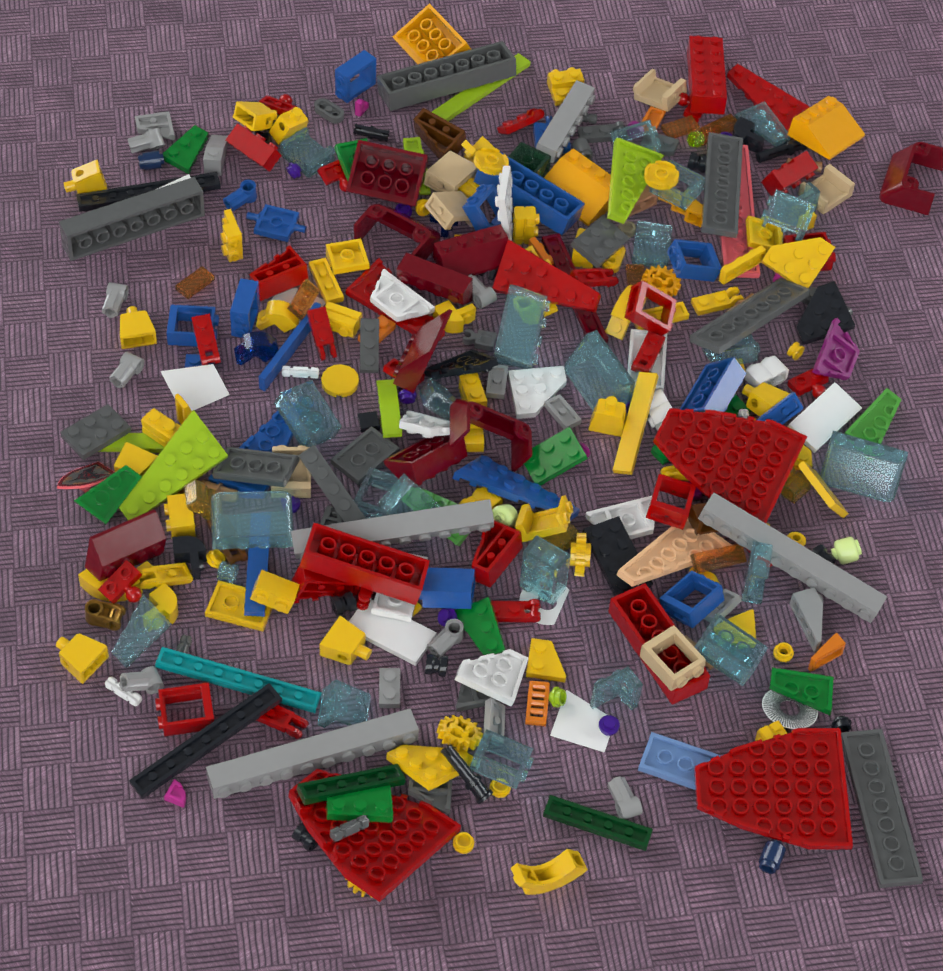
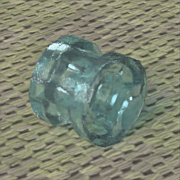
[217,561,239,584]

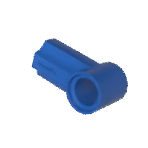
[223,180,257,211]

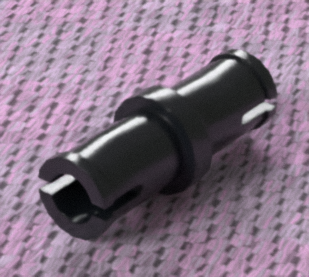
[353,123,390,142]

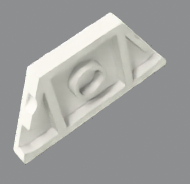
[370,269,435,322]
[399,410,450,438]
[585,496,655,539]

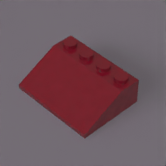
[346,140,428,207]
[393,309,452,393]

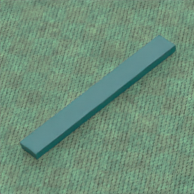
[155,647,322,713]

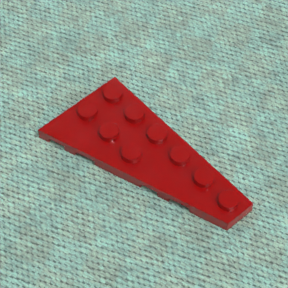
[346,258,445,342]

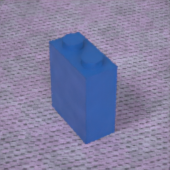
[419,567,476,609]

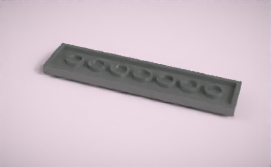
[701,132,743,238]
[690,278,810,354]
[841,729,923,888]

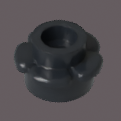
[831,716,852,732]

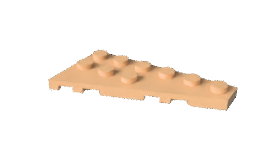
[617,519,734,587]

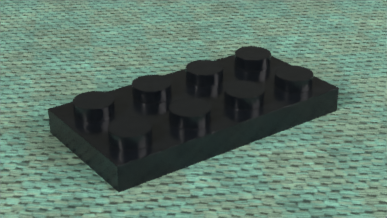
[582,516,653,597]

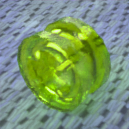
[687,132,705,147]

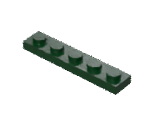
[297,764,406,805]
[543,795,653,851]

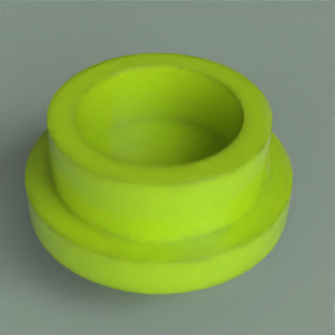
[549,687,567,708]

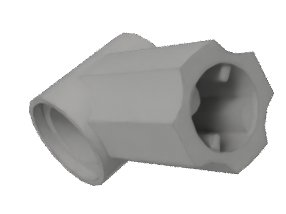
[127,128,165,154]
[469,274,497,309]
[102,282,129,318]
[109,352,145,389]
[427,619,464,658]
[119,666,164,694]
[607,776,643,820]

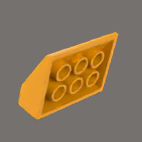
[392,3,471,64]
[787,96,865,160]
[544,148,611,226]

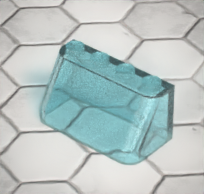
[494,284,551,369]
[565,330,635,411]
[820,431,909,502]
[210,491,293,550]

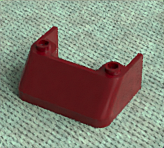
[879,142,943,215]
[354,204,441,260]
[450,399,532,472]

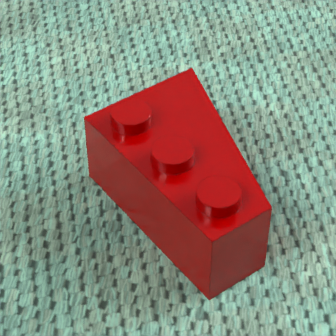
[761,151,819,199]
[249,245,309,301]
[471,520,523,588]
[291,567,361,604]

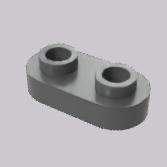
[314,98,344,124]

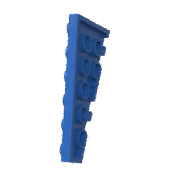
[208,401,305,498]
[452,455,580,521]

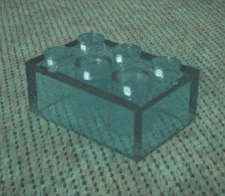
[274,380,342,447]
[519,535,571,605]
[694,613,769,686]

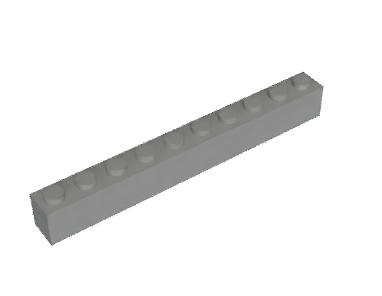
[698,493,887,623]
[291,499,494,560]
[206,708,419,799]

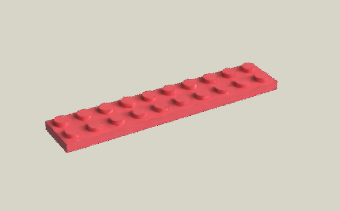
[720,145,760,278]

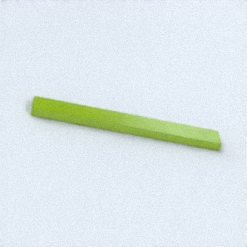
[432,53,531,121]

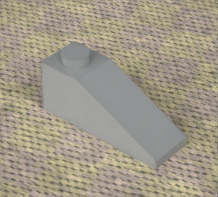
[203,135,228,176]
[789,587,823,653]

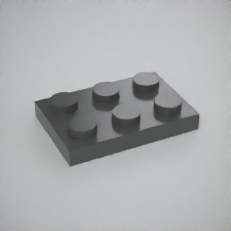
[570,215,630,268]
[60,404,131,460]
[331,426,399,485]

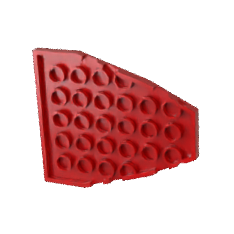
[653,408,808,523]
[694,728,853,850]
[288,769,461,902]

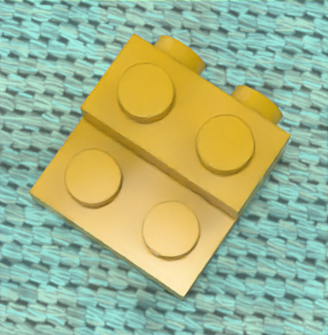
[547,67,585,106]
[220,209,243,262]
[745,215,783,254]
[326,238,370,275]

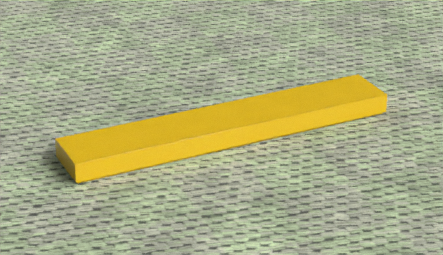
[613,372,658,475]

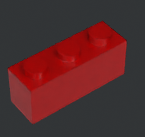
[225,123,282,172]

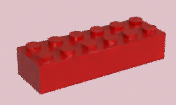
[687,35,727,115]
[299,522,430,605]
[608,583,710,705]

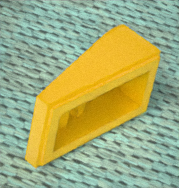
[175,394,192,425]

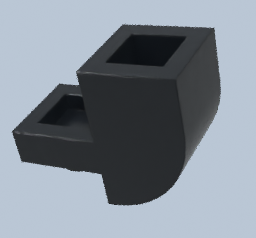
[732,117,765,153]
[172,536,207,580]

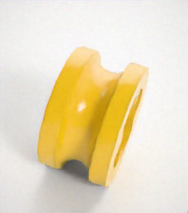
[787,342,805,360]

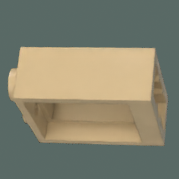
[640,625,706,691]

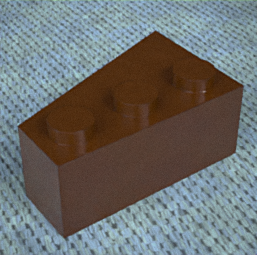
[413,108,466,159]

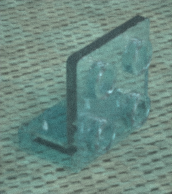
[590,666,643,710]
[317,680,371,728]

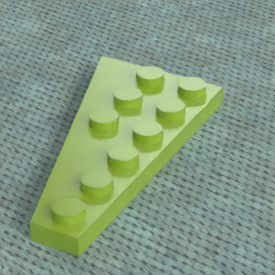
[607,137,664,224]
[119,410,228,520]

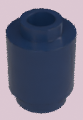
[138,150,164,170]
[759,840,786,874]

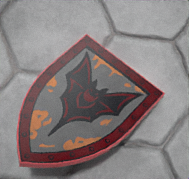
[57,462,115,493]

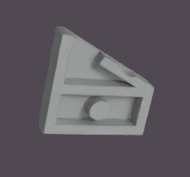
[135,111,175,140]

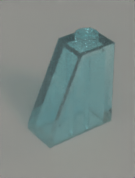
[419,377,456,421]

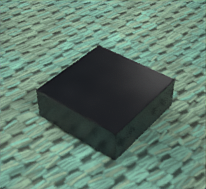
[357,411,380,433]

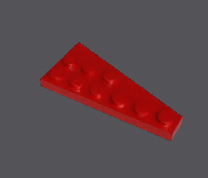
[727,64,810,140]
[492,239,601,313]

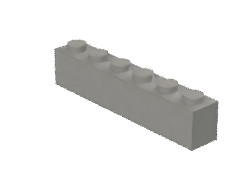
[534,80,596,164]

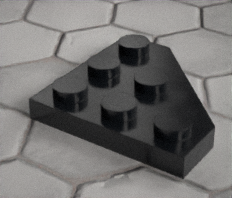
[796,281,855,345]
[424,349,498,380]

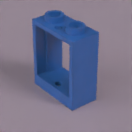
[335,50,376,103]
[462,184,513,231]
[667,239,721,282]
[230,278,260,339]
[166,305,219,347]
[659,570,724,628]

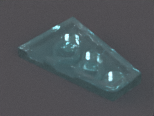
[735,101,791,147]
[112,594,172,668]

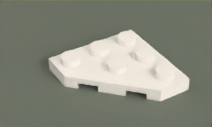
[495,166,513,241]
[508,366,567,419]
[455,649,528,706]

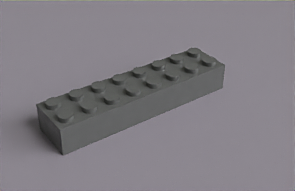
[377,41,516,111]
[59,177,205,261]

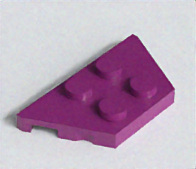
[812,318,860,380]

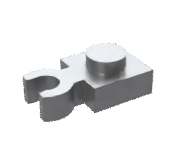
[462,329,497,351]

